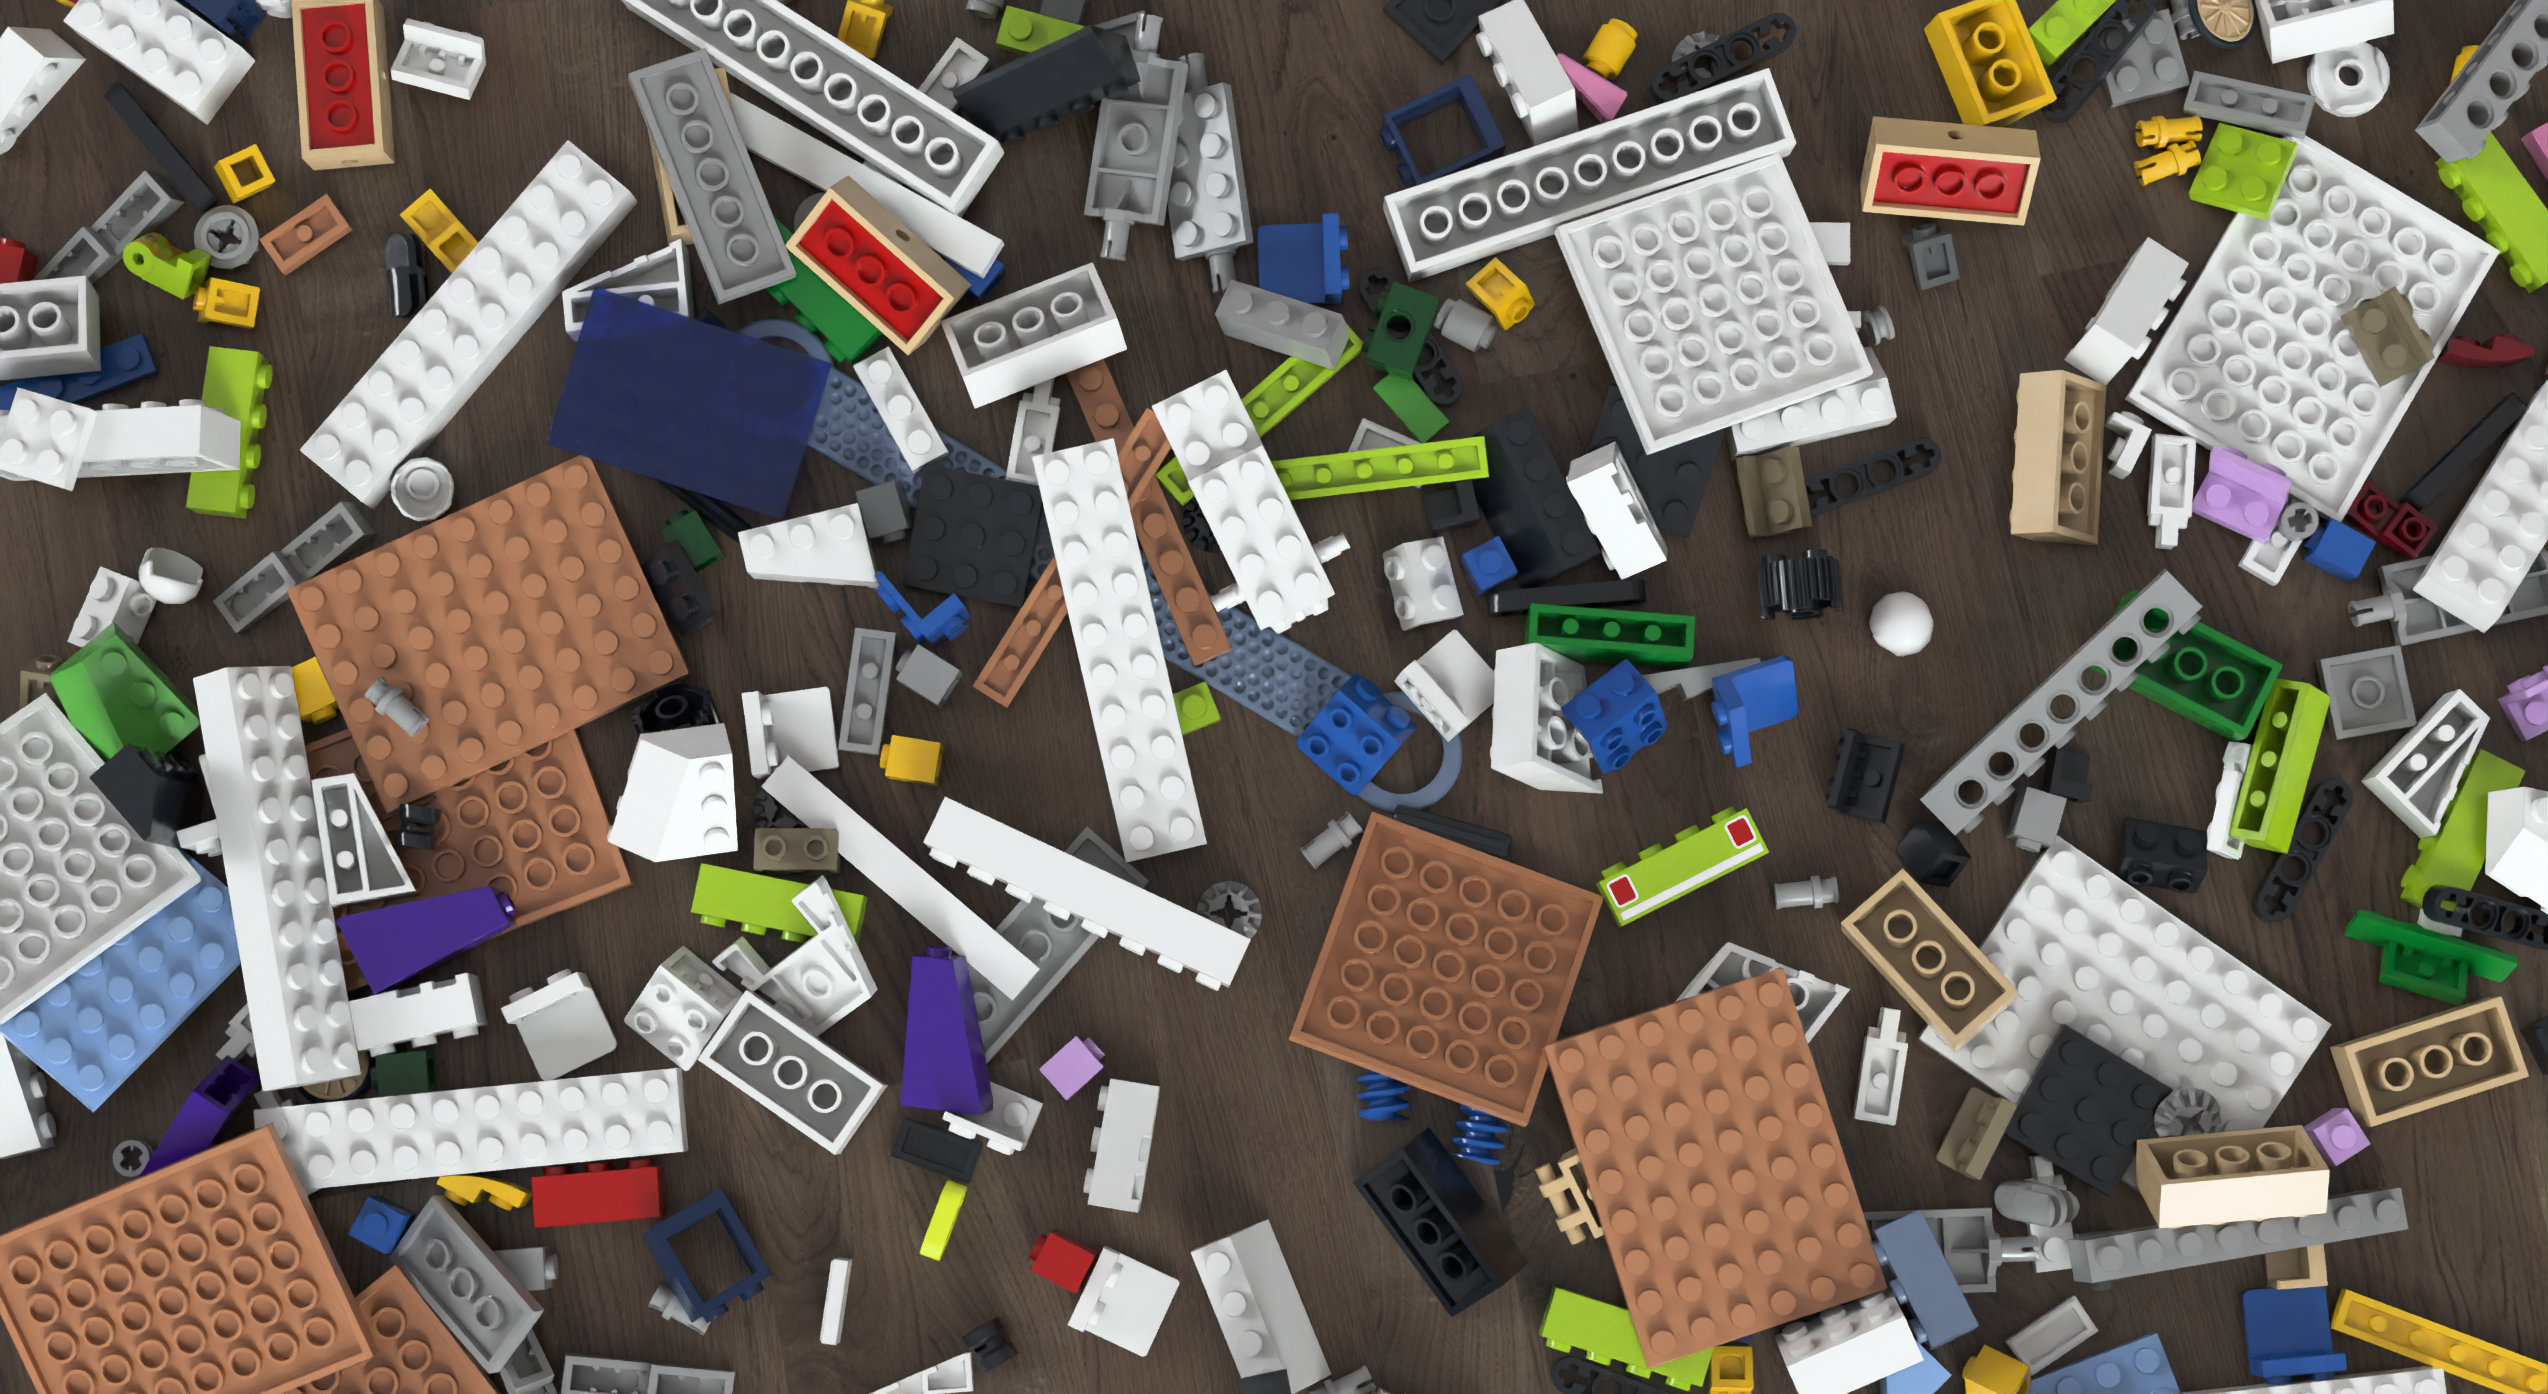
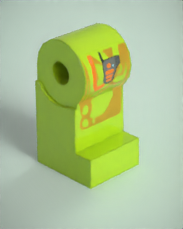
[123,232,212,300]

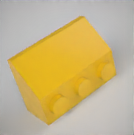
[1924,0,2057,127]

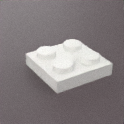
[0,388,98,491]

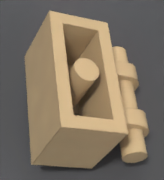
[1535,1148,1604,1245]

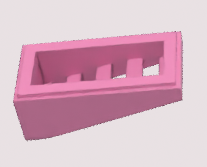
[1556,53,1628,124]

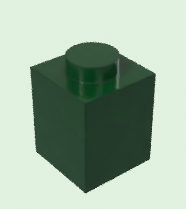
[660,510,726,574]
[370,1051,438,1097]

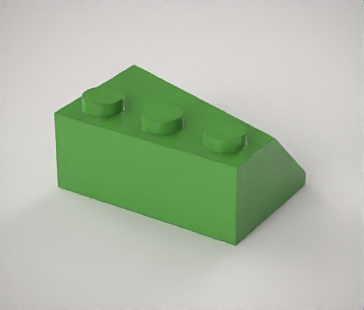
[49,622,201,763]

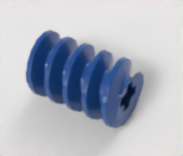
[1356,1065,1410,1121]
[1449,1105,1509,1165]

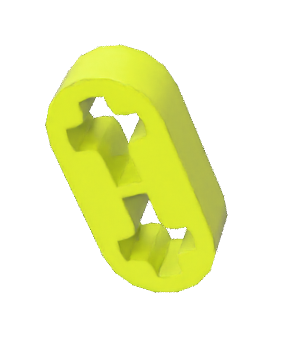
[920,1179,968,1261]

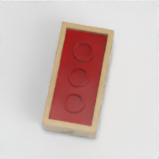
[291,0,395,171]
[1860,116,2041,226]
[785,175,972,355]

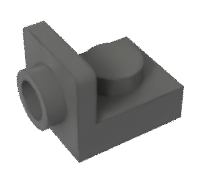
[1901,223,1960,290]

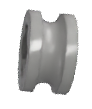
[1861,304,1895,346]
[2277,502,2319,541]
[112,1139,155,1177]

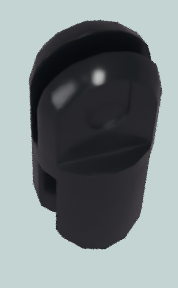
[384,231,430,319]

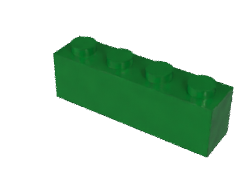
[766,215,885,366]
[1524,603,1695,669]

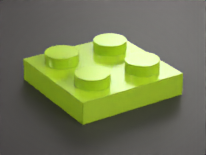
[2189,123,2298,221]

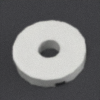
[2307,41,2390,117]

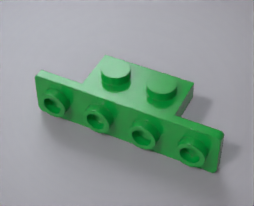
[2344,910,2518,1006]

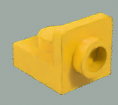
[837,0,894,59]
[1465,257,1535,330]
[193,277,260,329]

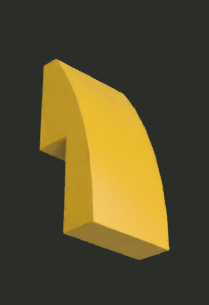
[436,1174,532,1211]

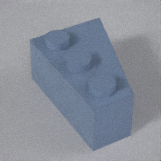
[1871,1209,1979,1351]

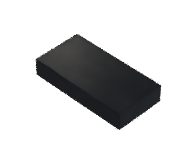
[891,1117,984,1184]

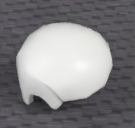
[391,457,454,522]
[138,548,203,604]
[1869,591,1934,657]

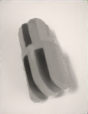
[1994,1179,2080,1228]

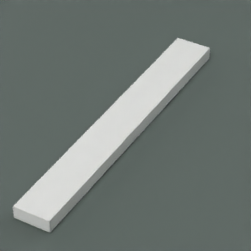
[729,92,1004,279]
[761,755,1040,1001]

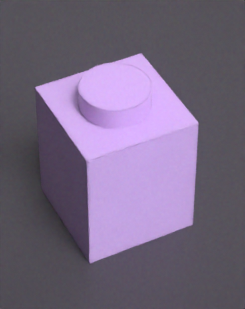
[1039,1036,1105,1101]
[2303,1108,2371,1166]

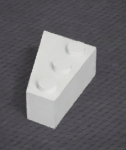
[2064,237,2189,385]
[348,973,488,1058]
[0,1034,56,1159]
[1083,1078,1161,1213]

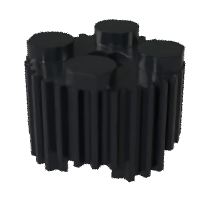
[1757,549,1844,621]
[631,679,722,738]

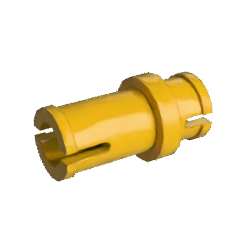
[2135,115,2203,149]
[2134,140,2201,186]

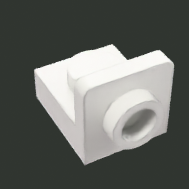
[2104,411,2152,480]

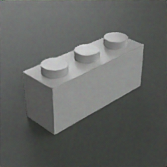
[1215,279,1350,370]

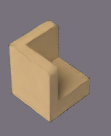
[2263,1244,2328,1290]

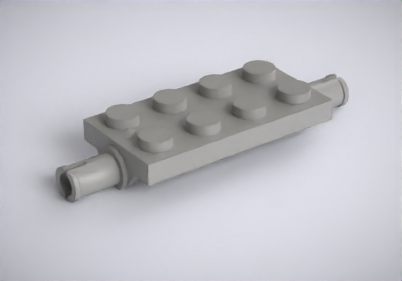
[1084,14,1189,261]
[1167,53,1254,295]
[2348,546,2548,647]
[1863,1207,2039,1295]

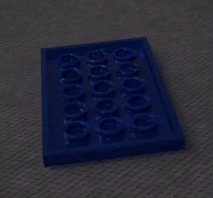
[546,287,833,520]

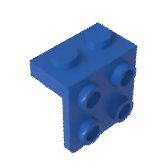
[1257,213,1349,305]
[874,570,971,648]
[1711,655,1798,768]
[1561,659,1667,774]
[1297,672,1418,795]
[2241,1286,2347,1385]

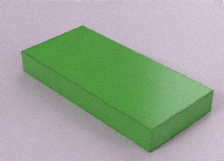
[1373,374,1450,443]

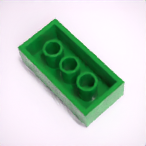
[2088,589,2283,742]

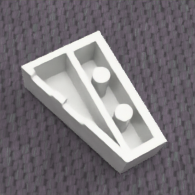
[1476,0,1579,147]
[0,27,86,155]
[562,239,695,341]
[1566,441,1668,580]
[738,503,880,588]
[2361,689,2490,838]
[311,773,418,908]

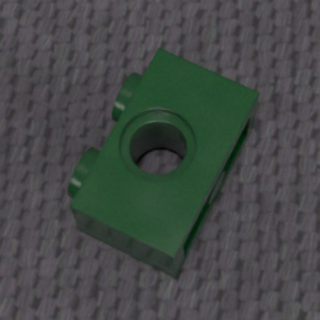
[1361,281,1440,381]

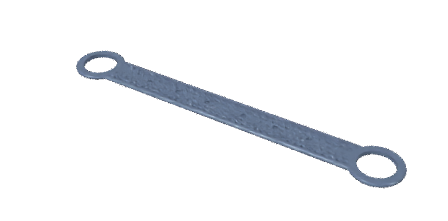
[715,318,1463,813]

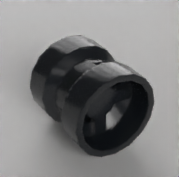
[393,804,442,851]
[962,1316,1019,1374]

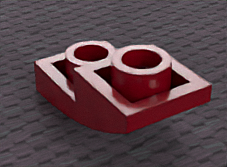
[2436,333,2535,368]
[2344,480,2439,560]

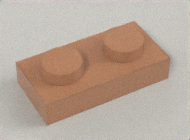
[259,194,353,275]

